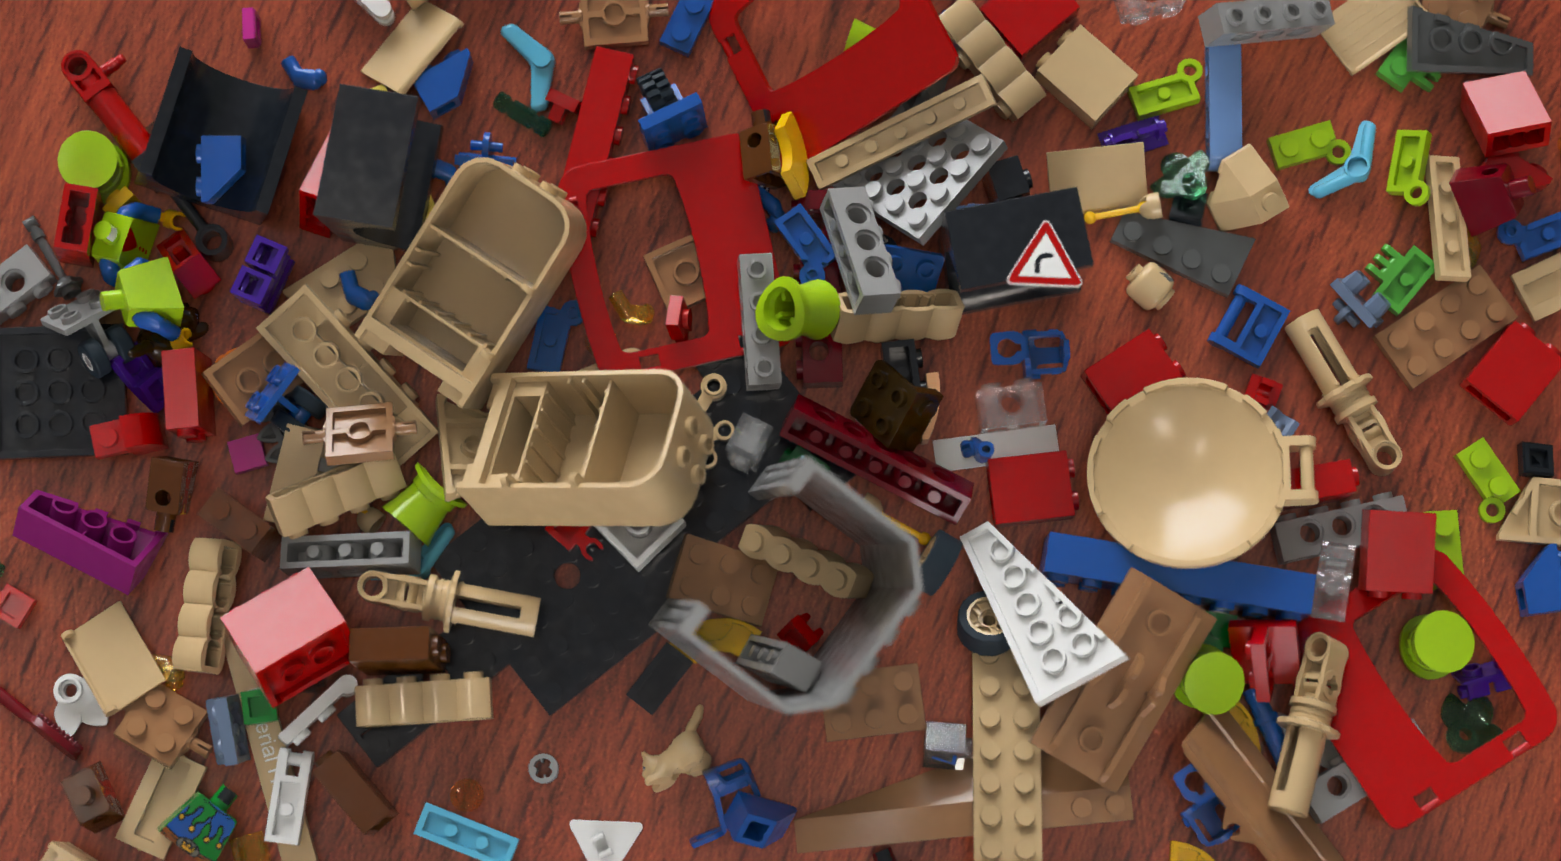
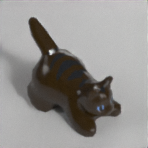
[127,302,209,367]

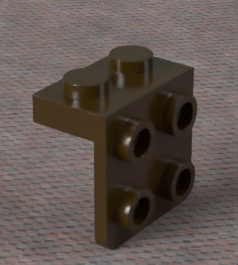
[850,360,944,452]

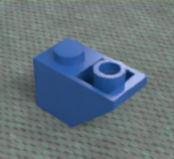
[413,48,474,120]
[196,136,246,204]
[1515,543,1561,617]
[723,791,797,849]

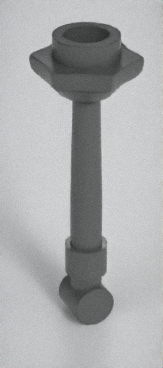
[22,215,83,300]

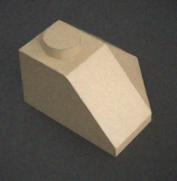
[1206,144,1290,232]

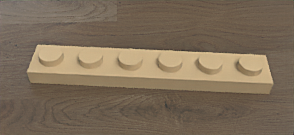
[806,74,997,190]

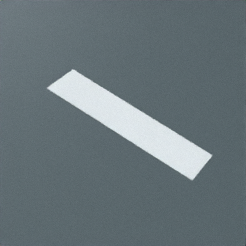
[933,424,1059,471]

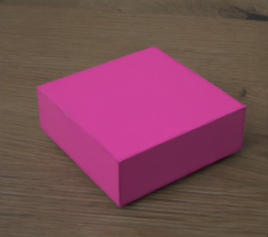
[242,7,261,48]
[227,433,269,475]

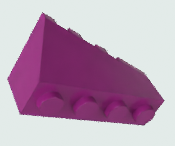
[12,489,168,595]

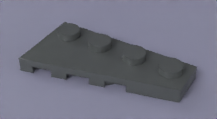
[1407,5,1533,76]
[1110,213,1256,298]

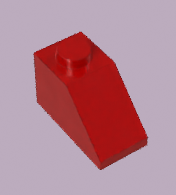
[156,227,221,299]

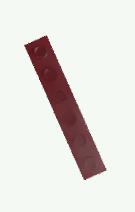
[791,190,843,389]
[779,393,974,525]

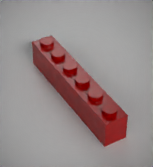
[563,46,639,238]

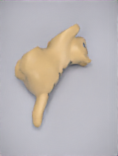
[641,704,712,793]

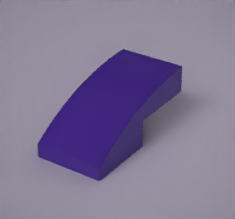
[110,341,165,413]

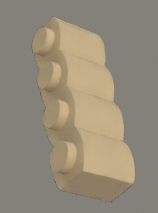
[939,0,1046,122]
[830,289,965,344]
[265,453,407,539]
[738,524,874,598]
[172,537,242,675]
[355,671,494,728]

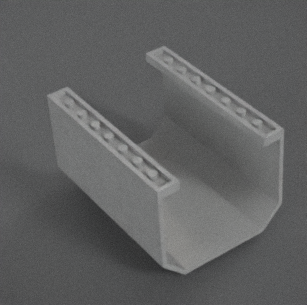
[648,456,923,714]

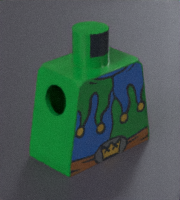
[157,784,238,861]

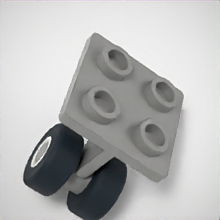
[40,289,135,378]

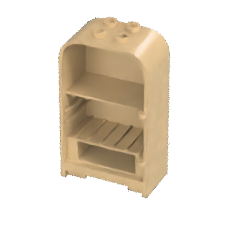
[354,157,587,409]
[455,369,714,526]

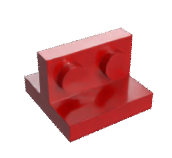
[1228,620,1302,702]

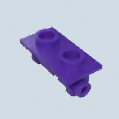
[1097,115,1169,152]
[1451,660,1512,701]

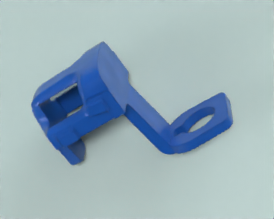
[989,329,1070,380]
[689,758,761,848]
[1173,763,1240,847]

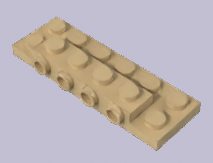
[256,283,439,466]

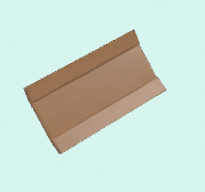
[1029,567,1217,794]
[1181,711,1344,861]

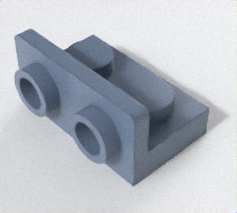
[206,694,251,766]

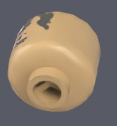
[1126,262,1175,310]

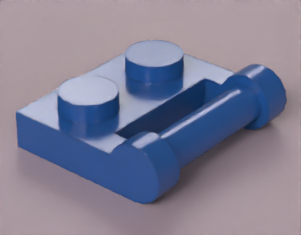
[1207,284,1290,369]

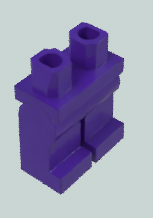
[230,234,295,315]

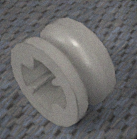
[528,754,559,784]

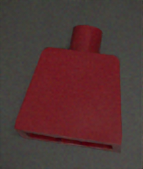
[1449,163,1536,237]

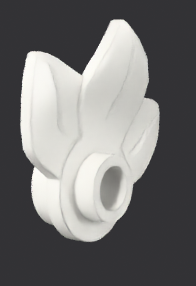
[53,674,109,736]

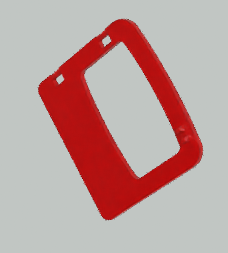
[709,0,959,159]
[558,133,791,371]
[1292,550,1558,830]

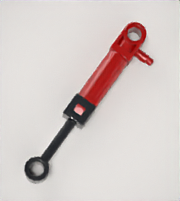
[61,50,234,262]

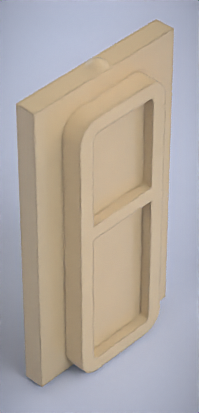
[1510,252,1561,323]
[115,755,208,860]

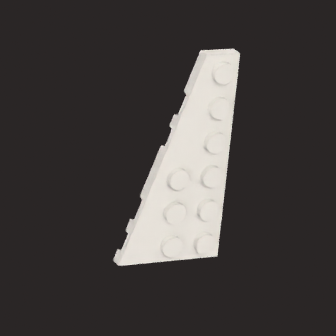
[960,521,1129,707]

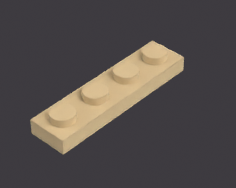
[1425,155,1471,282]

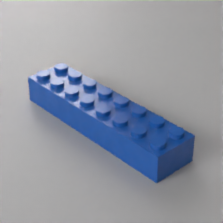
[1039,531,1316,622]

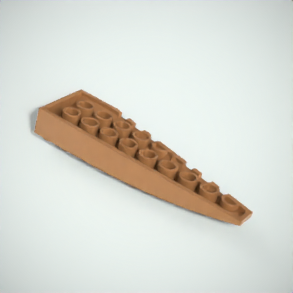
[794,749,1134,854]

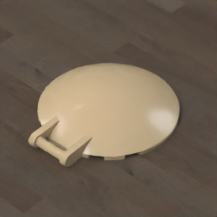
[1087,378,1319,569]

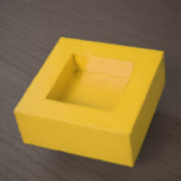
[101,186,141,213]

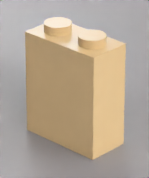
[1035,24,1138,129]

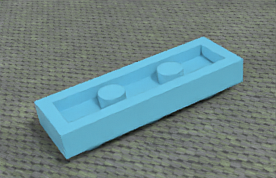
[413,802,520,861]

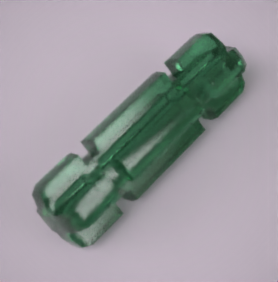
[493,92,553,137]

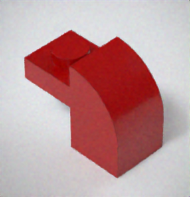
[89,412,169,460]

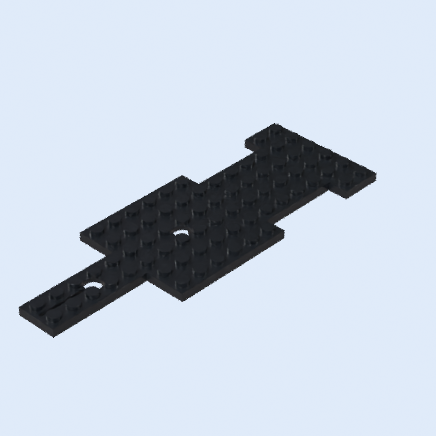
[337,336,856,768]

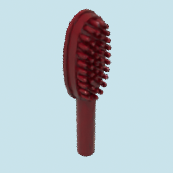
[0,686,84,761]

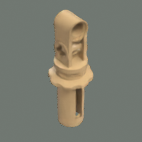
[1284,309,1402,476]
[357,570,541,637]
[1267,632,1349,818]

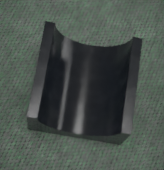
[134,47,307,225]
[313,84,444,251]
[937,187,1094,315]

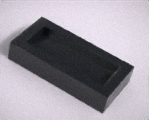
[626,642,693,716]

